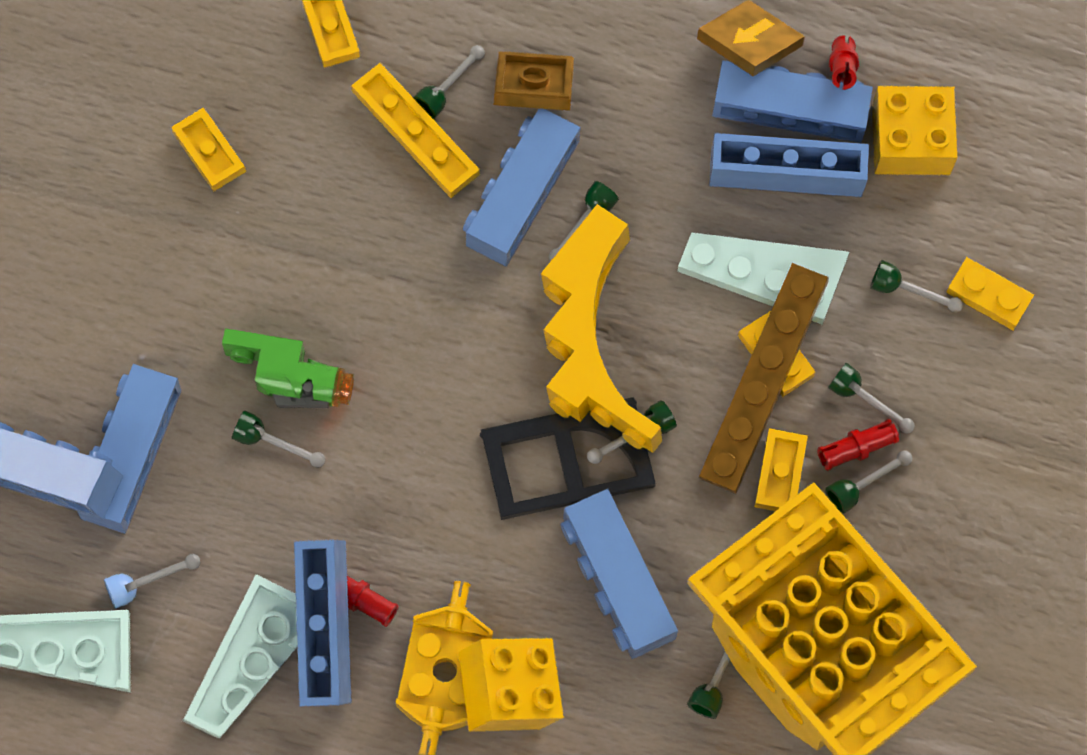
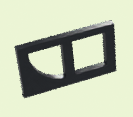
[480,397,656,520]

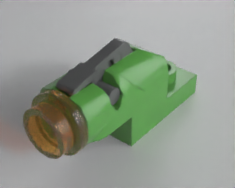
[222,328,354,408]

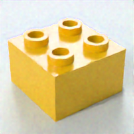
[872,86,957,175]
[459,638,564,732]

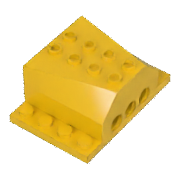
[687,482,977,755]

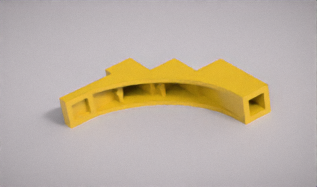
[541,204,662,453]

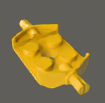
[396,581,493,755]

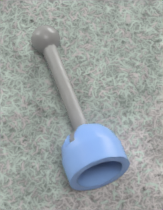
[104,554,200,609]

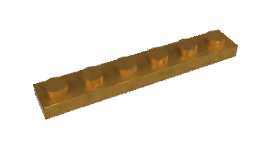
[699,263,829,494]

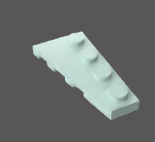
[677,233,849,324]
[183,574,298,739]
[0,610,131,693]

